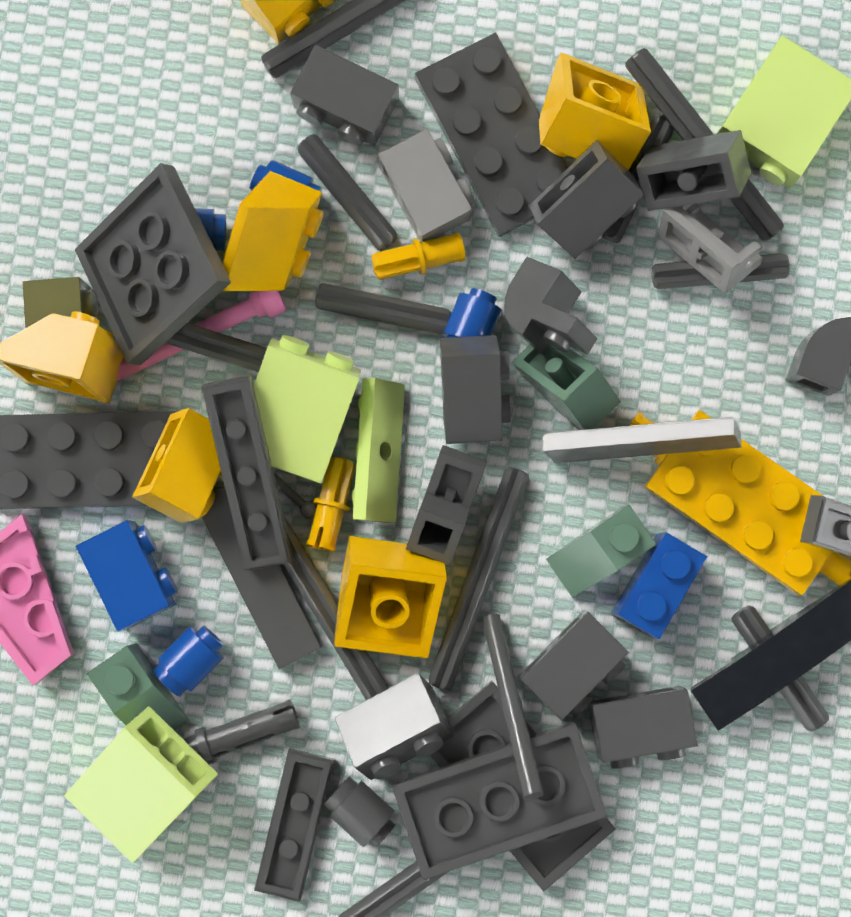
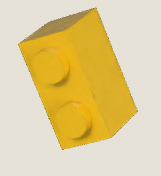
[132,408,222,523]

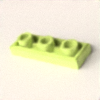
[352,378,405,523]

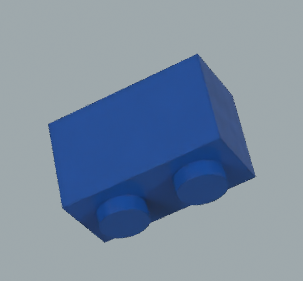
[76,520,178,632]
[610,532,708,639]

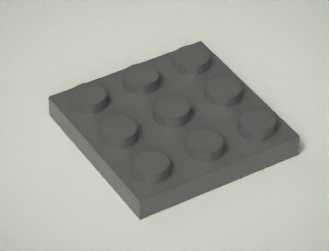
[75,163,231,365]

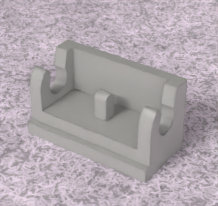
[658,204,763,294]

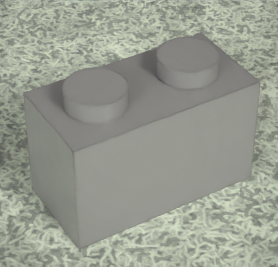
[378,128,475,242]

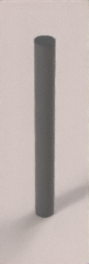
[482,614,543,800]

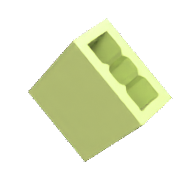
[717,35,851,188]
[254,335,361,483]
[64,706,218,863]

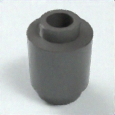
[324,776,396,847]

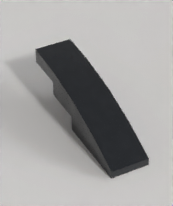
[691,579,851,731]

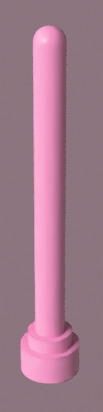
[117,291,287,382]

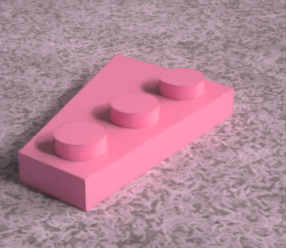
[0,514,75,685]

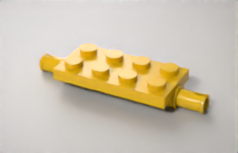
[630,409,851,596]

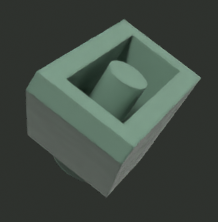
[512,345,621,430]
[546,504,656,598]
[86,643,189,731]

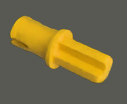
[371,232,466,280]
[306,457,355,552]

